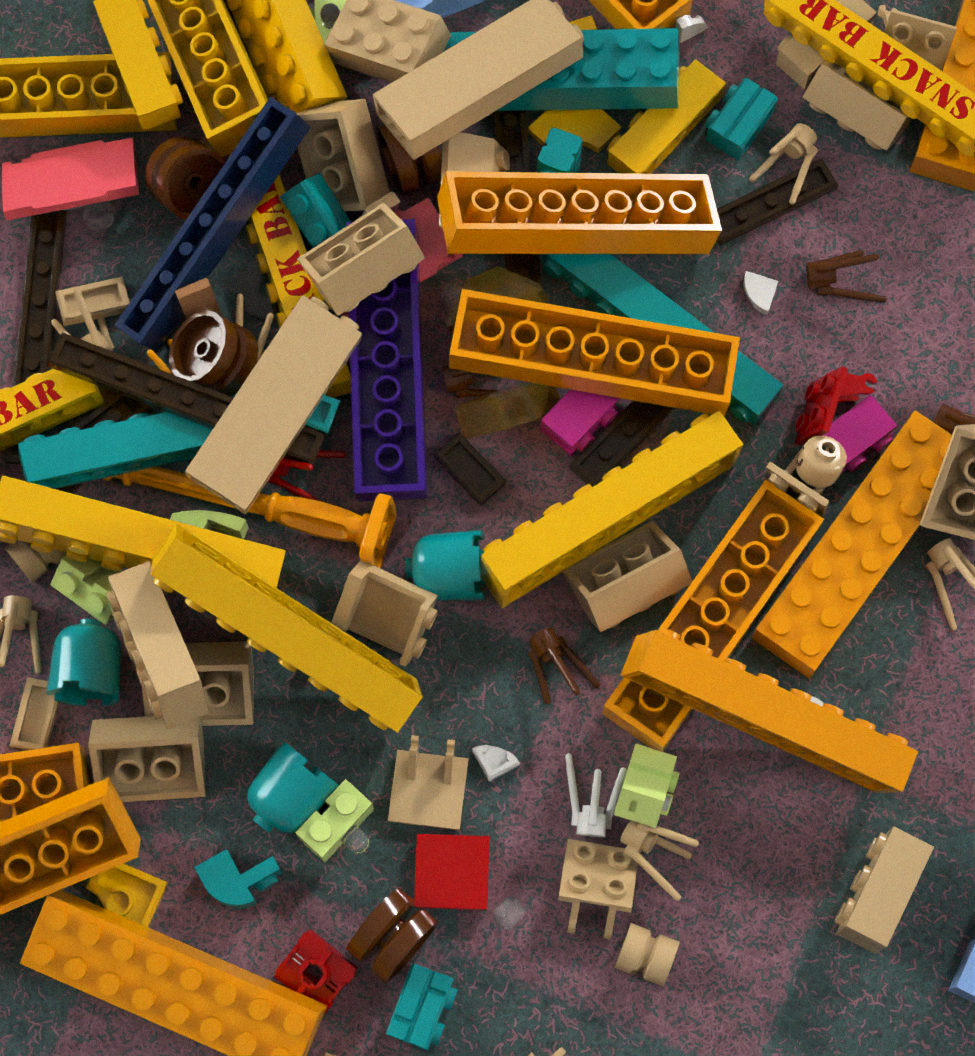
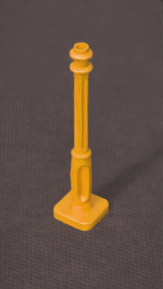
[103,467,397,569]

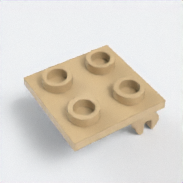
[877,5,957,71]
[764,448,830,517]
[388,735,469,831]
[558,839,638,940]

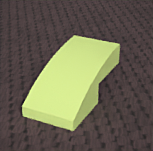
[170,510,249,539]

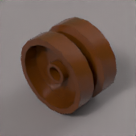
[376,124,442,196]
[145,136,226,220]
[169,310,259,396]
[346,888,439,984]

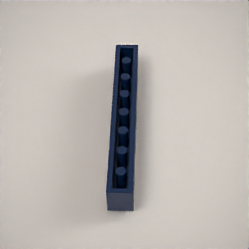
[115,97,311,353]

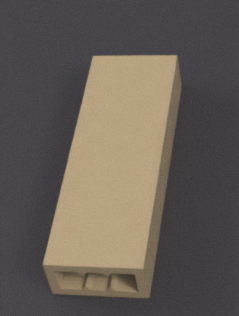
[373,0,584,160]
[185,295,362,515]

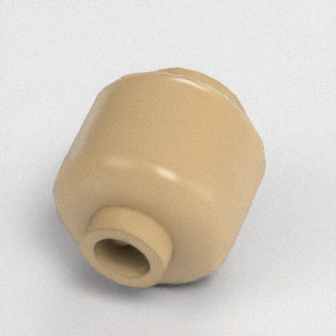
[796,435,847,488]

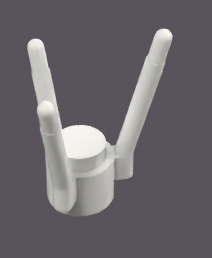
[565,753,627,838]

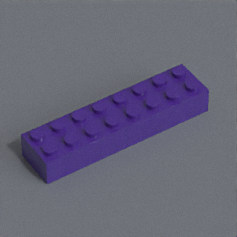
[346,219,428,502]

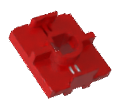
[274,929,358,1013]

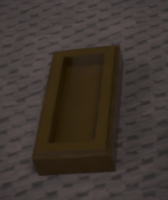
[434,432,506,506]

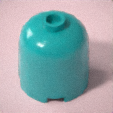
[405,530,487,601]
[46,619,122,707]
[247,741,339,834]

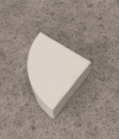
[675,15,708,43]
[743,271,778,315]
[472,745,520,782]

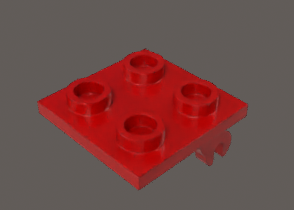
[794,366,877,446]

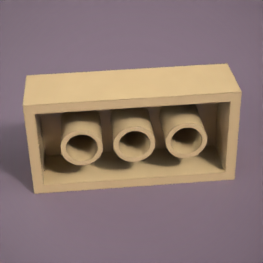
[106,561,209,729]

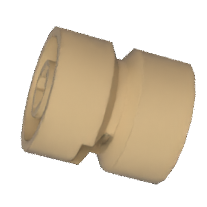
[4,540,66,583]
[615,923,680,987]

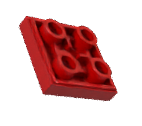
[414,834,490,911]

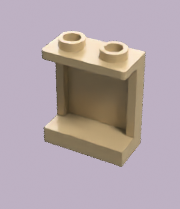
[331,560,438,667]

